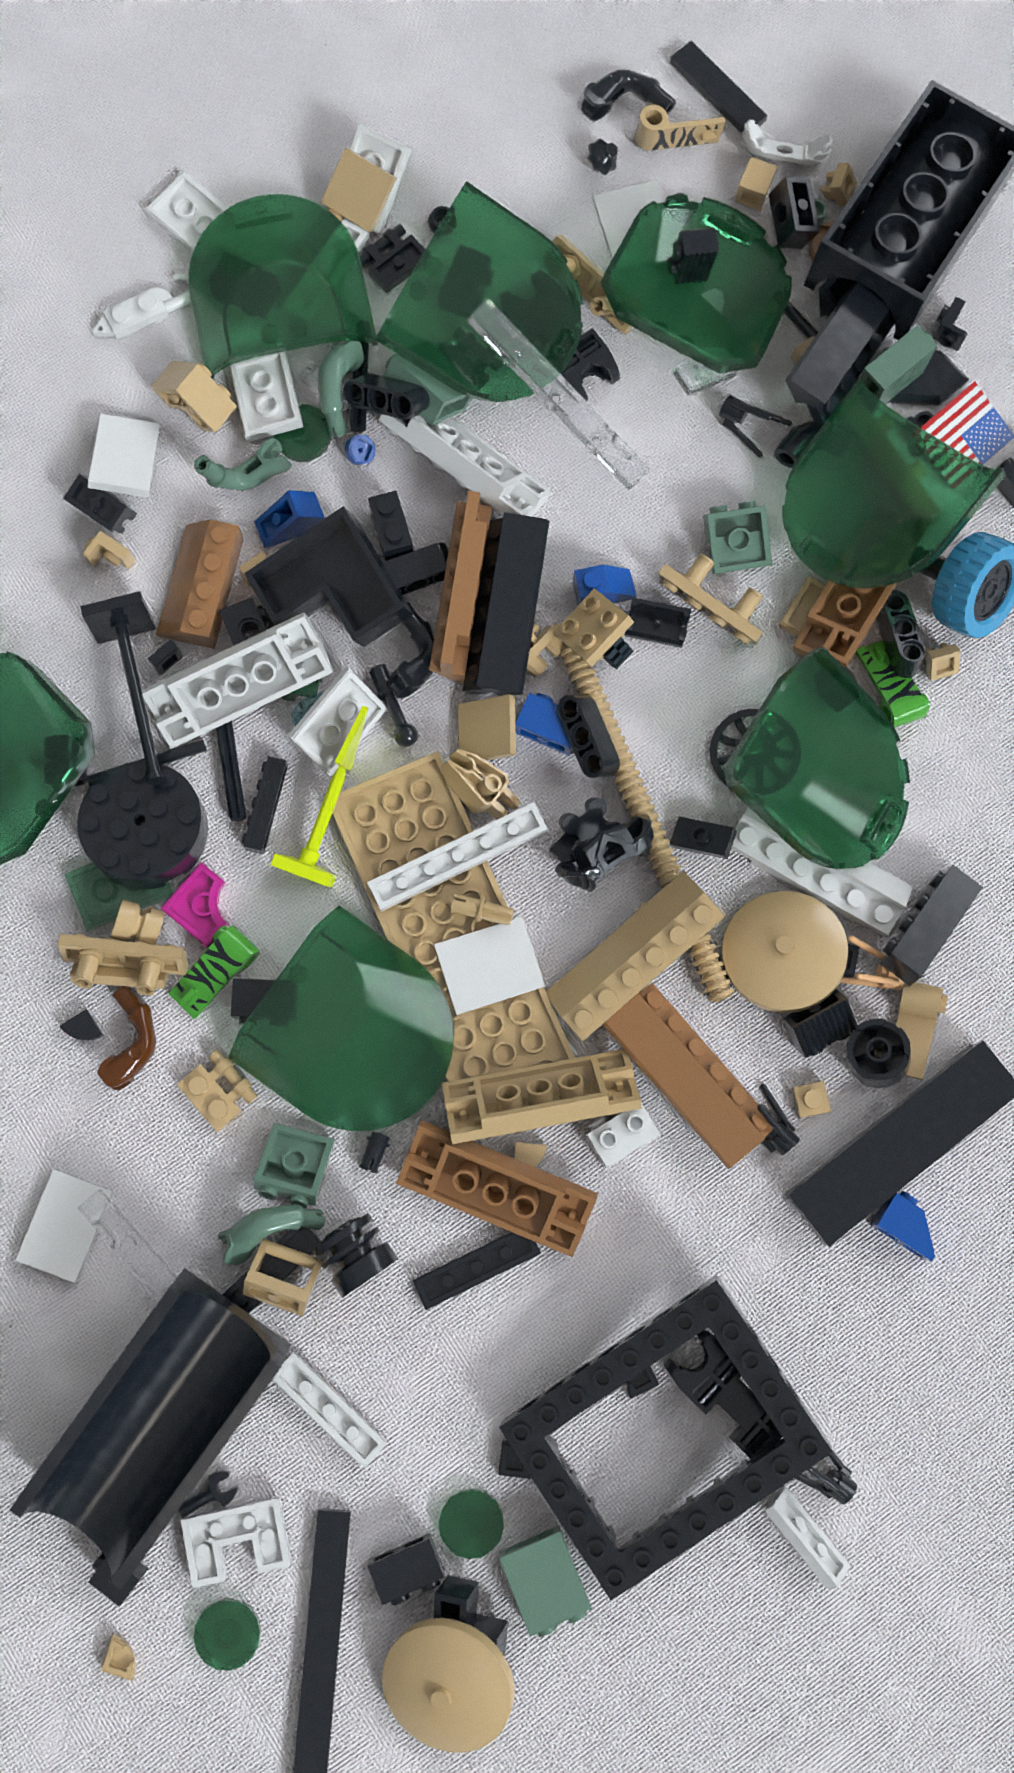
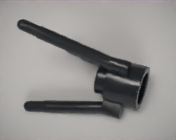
[719,395,792,458]
[757,1083,800,1155]
[795,1451,857,1505]

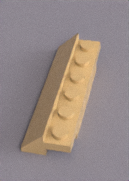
[442,1049,642,1144]

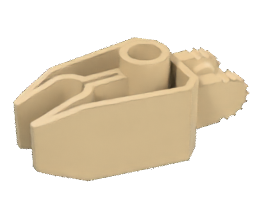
[440,749,521,820]

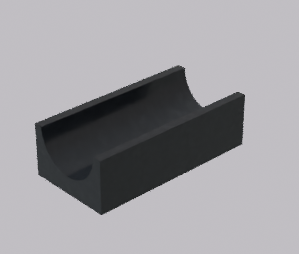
[804,80,1014,340]
[9,1268,291,1590]

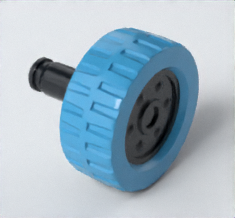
[909,532,1014,638]

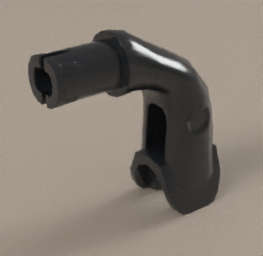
[581,69,676,121]
[387,602,434,698]

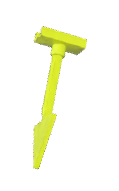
[270,706,369,887]

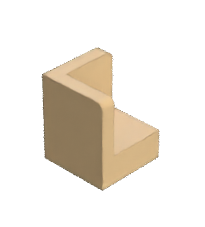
[735,157,777,211]

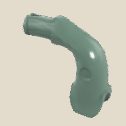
[318,340,364,437]
[194,438,292,491]
[218,1204,325,1265]

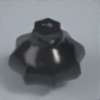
[587,138,618,175]

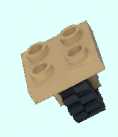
[553,588,634,669]

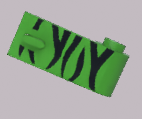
[855,640,930,729]
[168,925,260,1019]

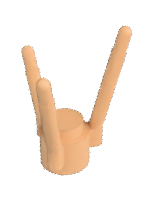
[840,935,904,991]

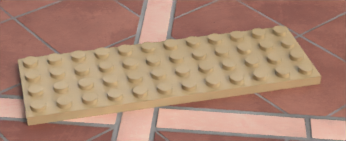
[333,751,575,1082]

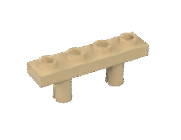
[542,235,644,334]
[658,553,763,645]
[57,934,188,996]

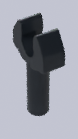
[178,1470,239,1518]

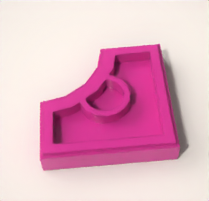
[160,862,229,948]

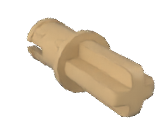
[451,893,514,925]

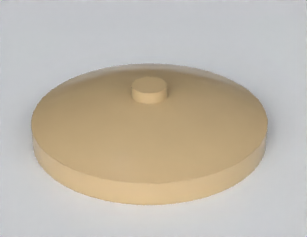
[722,891,848,1013]
[382,1618,515,1753]

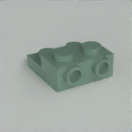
[703,501,773,574]
[254,1123,335,1208]

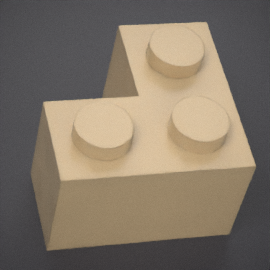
[151,361,237,433]

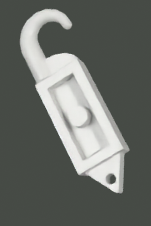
[92,273,198,340]

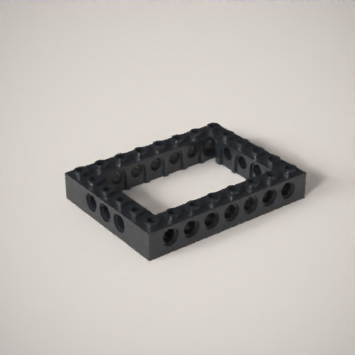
[499,1275,833,1601]

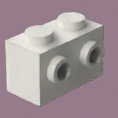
[585,1102,661,1168]

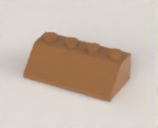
[156,519,244,649]

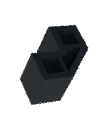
[433,1575,508,1655]

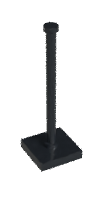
[80,591,165,785]

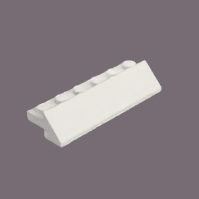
[379,414,552,517]
[142,612,333,749]
[731,796,913,937]

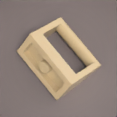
[243,1239,324,1317]

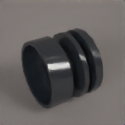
[312,1213,399,1298]

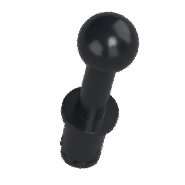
[369,664,418,747]

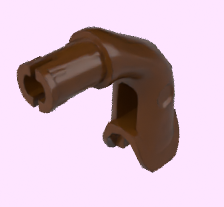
[97,986,156,1090]

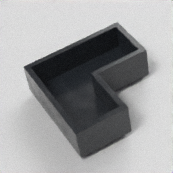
[244,506,413,647]

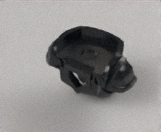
[555,797,654,892]

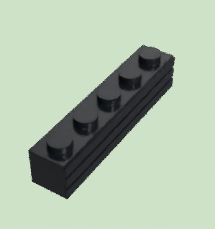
[242,756,288,854]

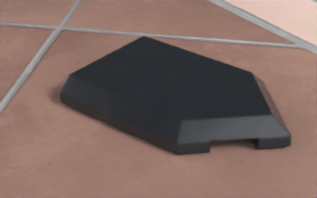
[883,347,969,406]

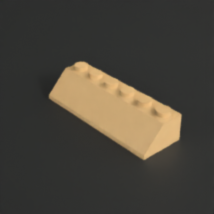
[546,871,726,1041]

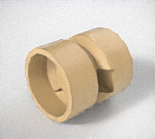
[110,899,165,945]

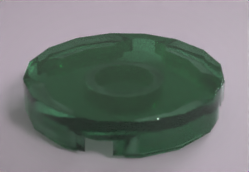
[274,404,331,462]
[439,1489,504,1559]
[193,1598,261,1671]

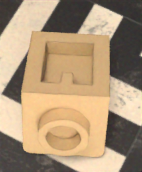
[83,531,136,570]

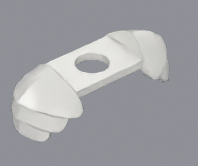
[741,119,833,167]

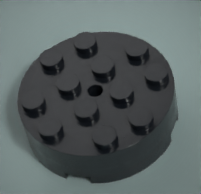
[77,761,208,890]

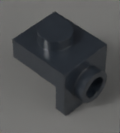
[933,297,968,351]

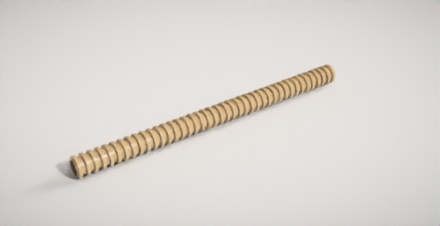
[560,647,735,1003]

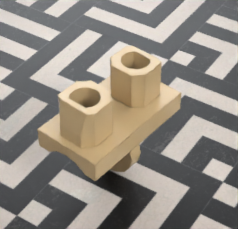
[527,623,567,677]

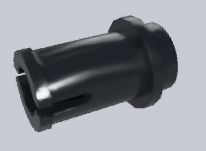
[358,1131,391,1174]

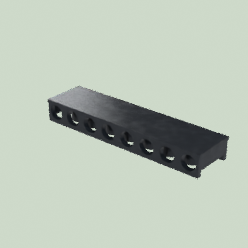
[784,1040,1014,1247]

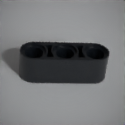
[343,373,430,419]
[383,542,449,596]
[876,590,926,678]
[557,695,620,778]

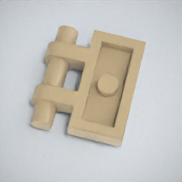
[177,1050,258,1133]

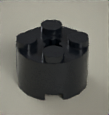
[846,1018,911,1088]

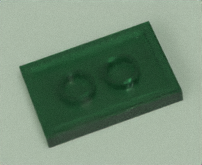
[65,862,173,931]

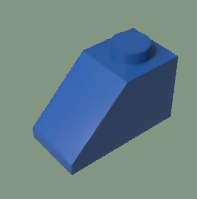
[254,490,325,548]
[572,564,637,605]
[515,693,572,756]
[870,1191,935,1262]

